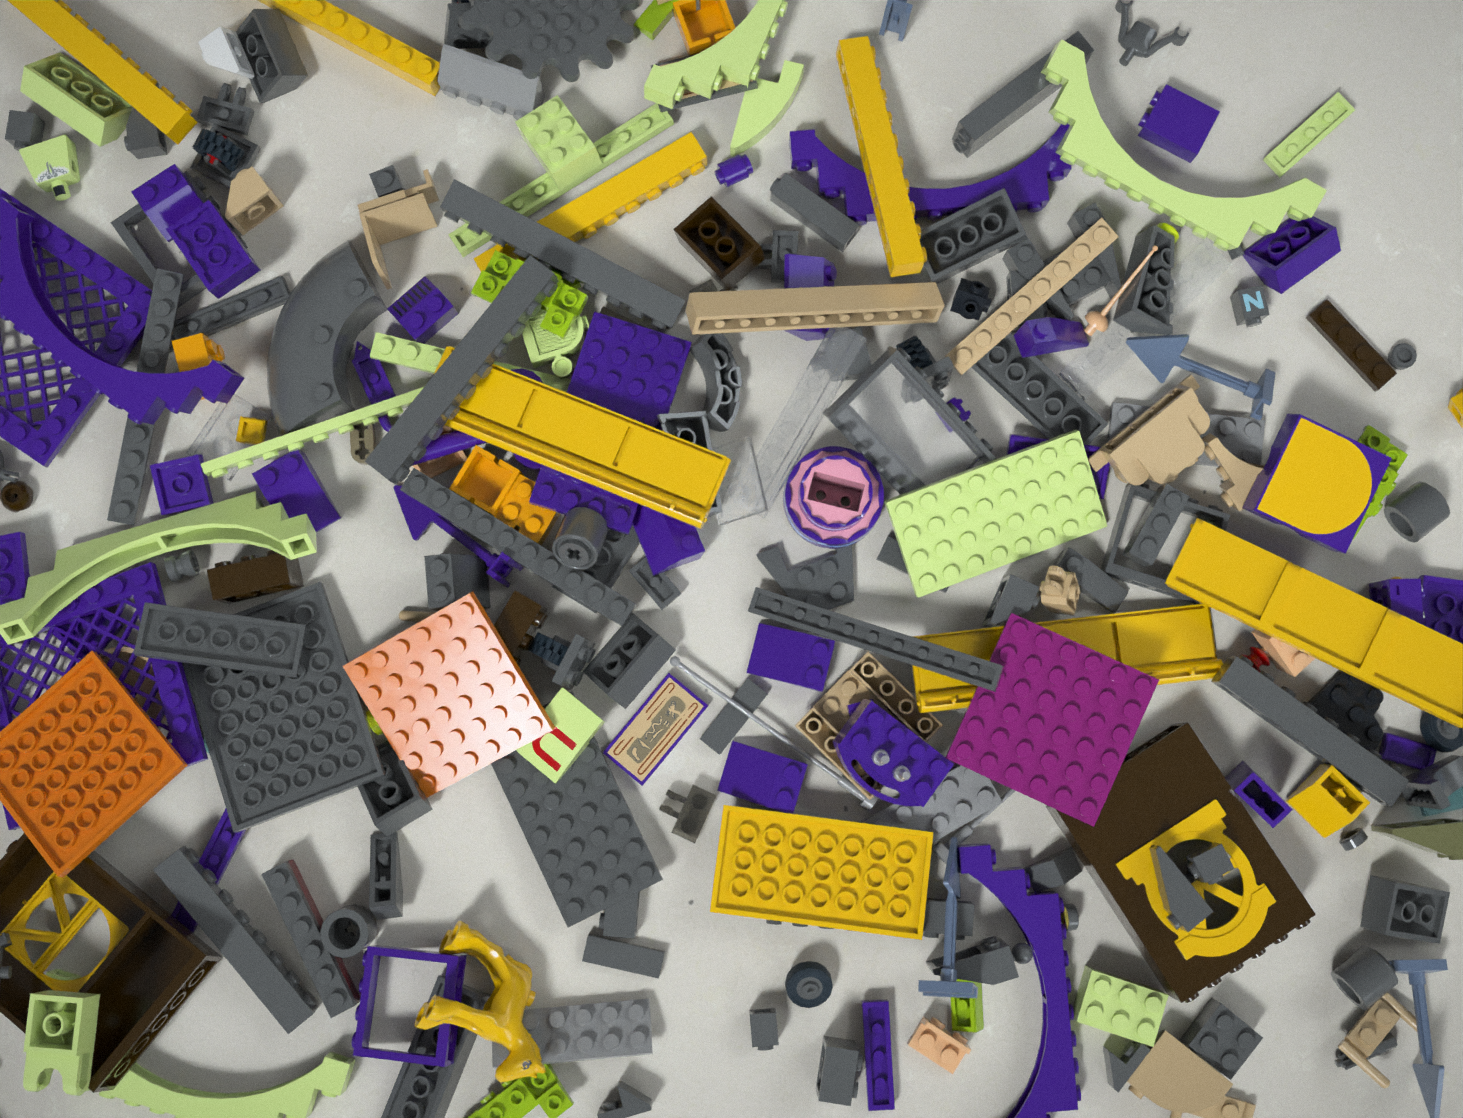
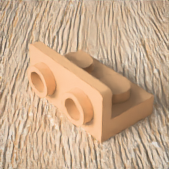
[907,1016,971,1074]

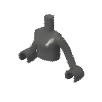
[1115,0,1189,66]

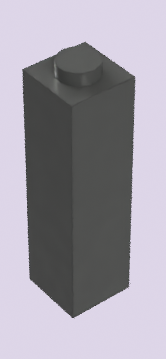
[769,173,859,252]

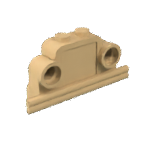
[1088,374,1210,485]

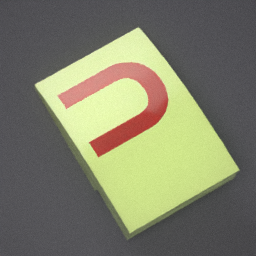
[516,687,605,784]

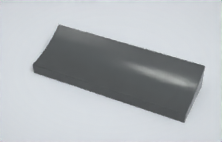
[971,333,1109,445]
[381,975,491,1118]

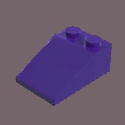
[252,450,341,533]
[746,623,835,692]
[717,741,808,814]

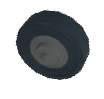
[1420,712,1463,753]
[785,961,833,1008]

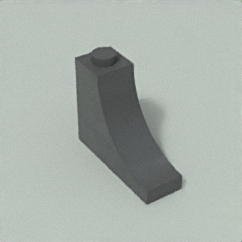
[1402,755,1463,810]

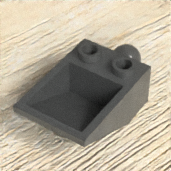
[926,936,1033,985]

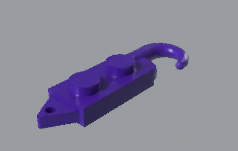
[351,341,396,432]

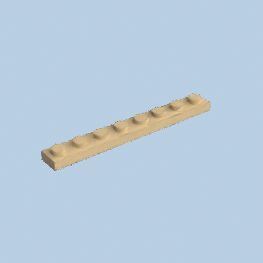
[944,218,1119,375]

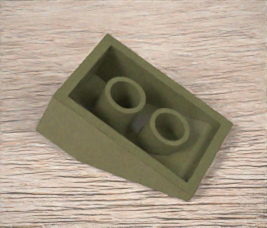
[1371,818,1463,860]

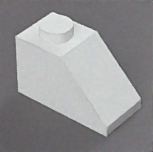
[198,26,255,79]

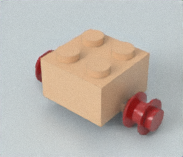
[1242,629,1315,677]

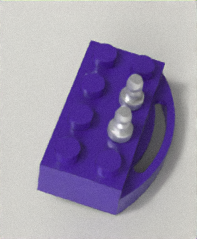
[833,699,954,807]

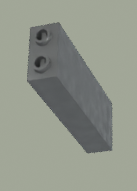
[952,31,1094,158]

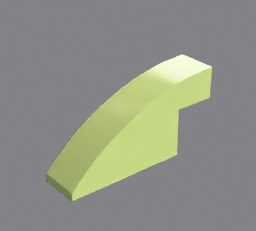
[730,60,804,156]

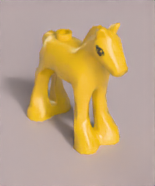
[414,921,546,1083]

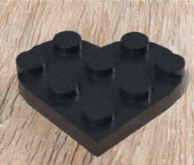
[1307,672,1384,751]

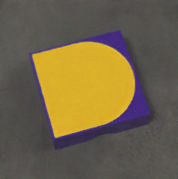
[1242,414,1392,554]

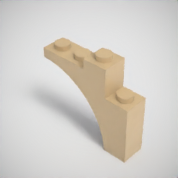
[1202,433,1265,512]

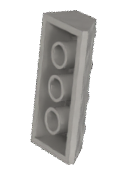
[438,44,545,120]

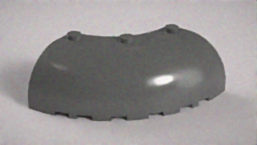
[267,240,387,436]

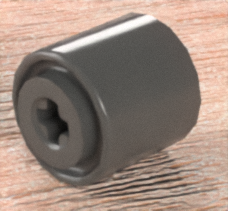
[1384,481,1450,543]
[552,507,608,570]
[320,904,377,958]
[1331,946,1398,1010]

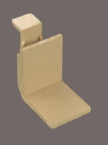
[358,169,439,290]

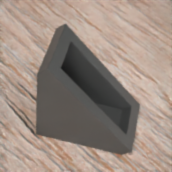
[1024,847,1082,893]

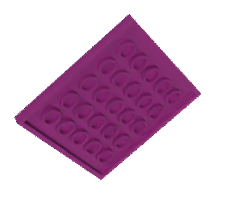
[946,613,1159,827]

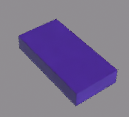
[1379,733,1437,770]

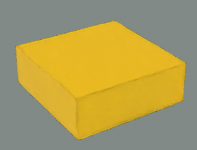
[236,416,268,445]

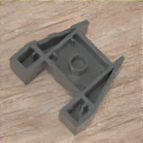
[1002,203,1121,320]

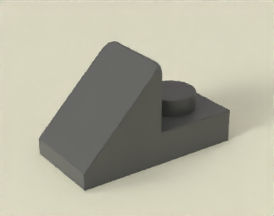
[1103,1041,1150,1093]
[597,1081,653,1118]

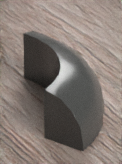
[689,333,742,432]

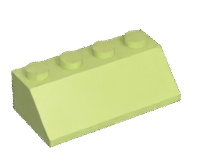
[20,52,133,147]

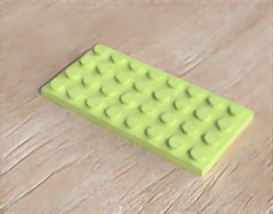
[884,430,1107,598]

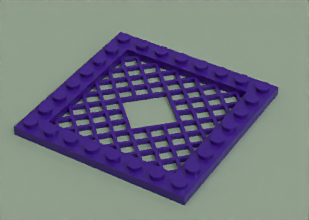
[0,188,152,468]
[0,562,208,830]

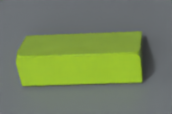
[633,0,679,41]
[950,979,984,1033]

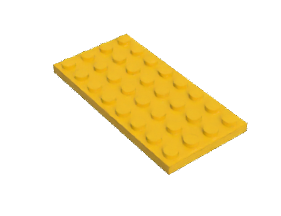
[710,805,933,940]

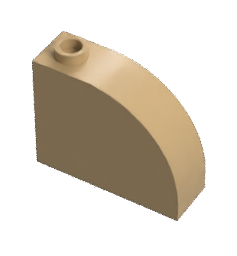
[1127,1030,1233,1113]

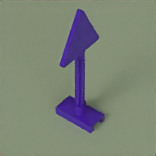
[393,485,523,587]

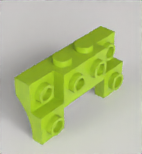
[471,250,588,340]
[1353,425,1408,539]
[466,1064,574,1118]

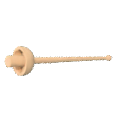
[1084,246,1158,336]

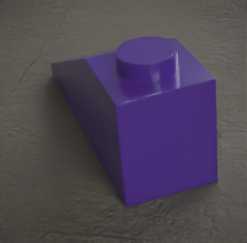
[1014,317,1089,358]

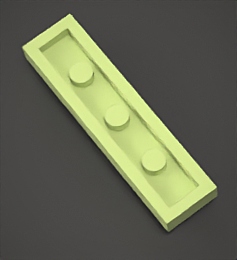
[1263,92,1355,178]

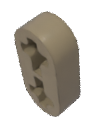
[350,423,376,465]

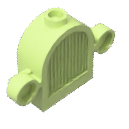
[522,309,589,379]

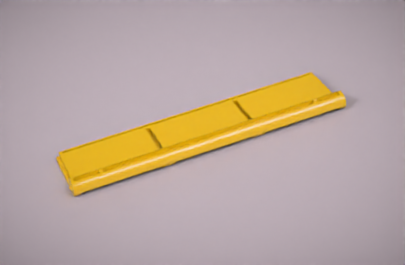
[434,346,731,529]
[1165,518,1463,728]
[912,604,1223,713]

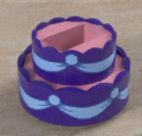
[783,446,884,549]

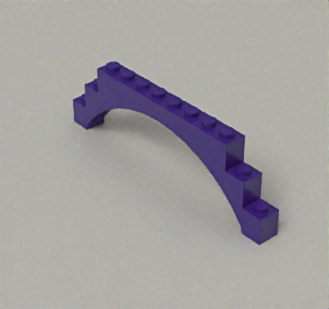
[789,124,1072,226]
[0,197,245,425]
[958,843,1081,1118]

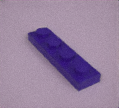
[862,999,895,1111]

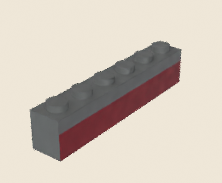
[261,859,361,1018]

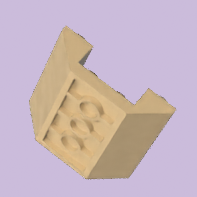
[795,652,943,800]

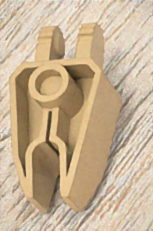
[1039,565,1081,616]

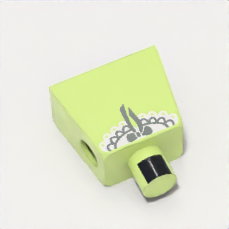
[19,135,80,201]

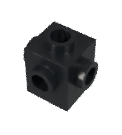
[950,278,992,321]

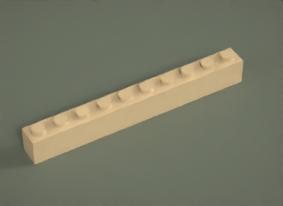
[685,282,944,335]

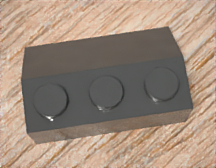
[236,9,308,103]
[583,613,676,709]

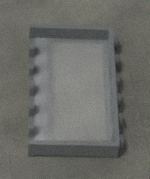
[822,346,997,495]

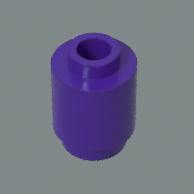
[714,154,753,187]

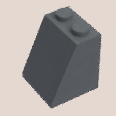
[424,553,491,611]

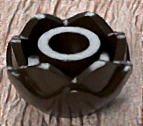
[0,480,33,513]

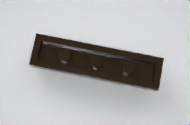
[1306,299,1397,392]

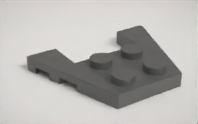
[756,545,854,610]

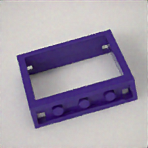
[351,945,467,1067]

